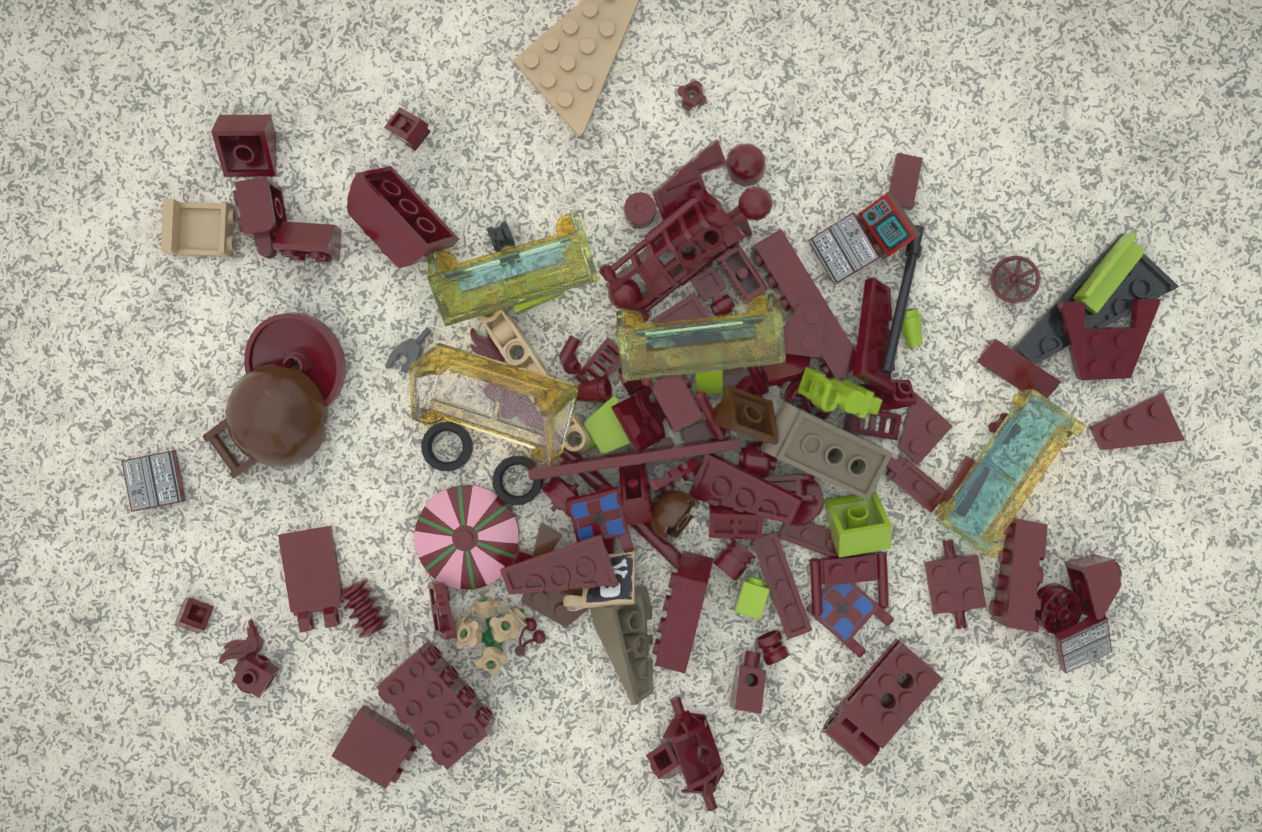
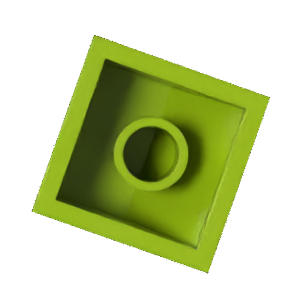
[825,491,892,558]

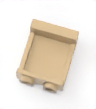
[161,199,238,257]

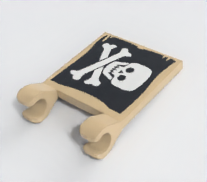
[563,552,636,611]

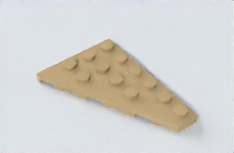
[513,0,639,138]

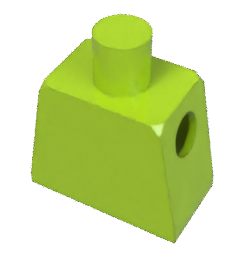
[576,396,630,455]

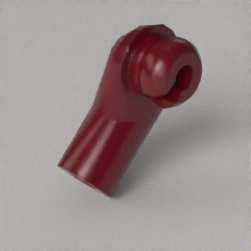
[559,335,581,374]

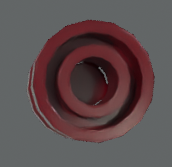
[755,629,790,665]

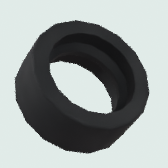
[421,422,473,471]
[493,456,543,505]

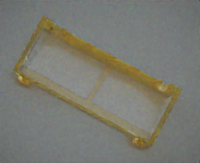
[409,343,578,465]

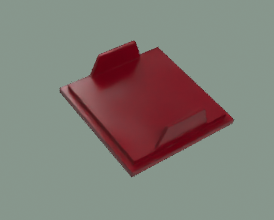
[611,395,666,454]

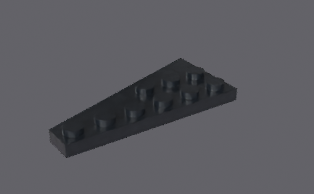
[1012,233,1179,364]

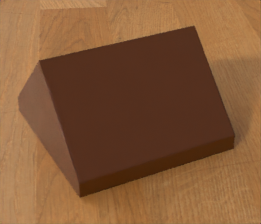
[713,385,779,445]

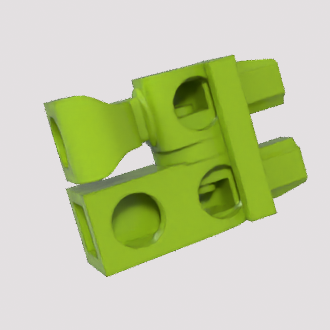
[798,367,882,418]

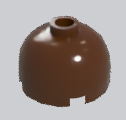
[650,490,699,543]

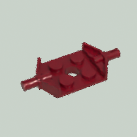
[663,696,724,811]

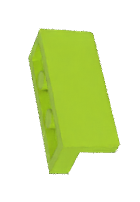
[1073,232,1146,314]

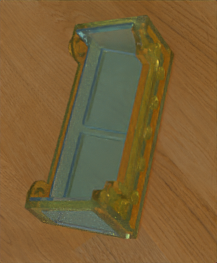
[427,211,599,327]
[616,293,786,381]
[935,389,1086,559]

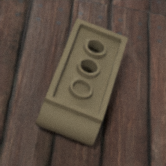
[760,401,893,501]

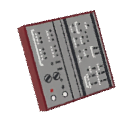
[808,212,881,285]
[121,450,186,512]
[1054,615,1112,674]

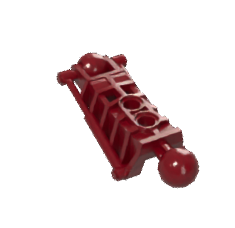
[599,186,773,323]

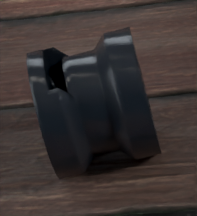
[487,221,516,252]

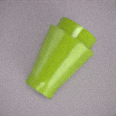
[901,308,923,348]

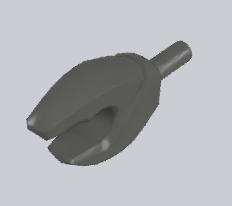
[385,327,431,372]

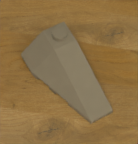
[590,586,653,705]

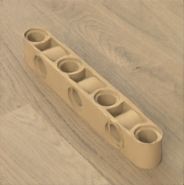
[476,298,591,453]

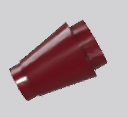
[571,377,612,403]

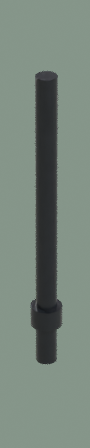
[881,225,924,374]

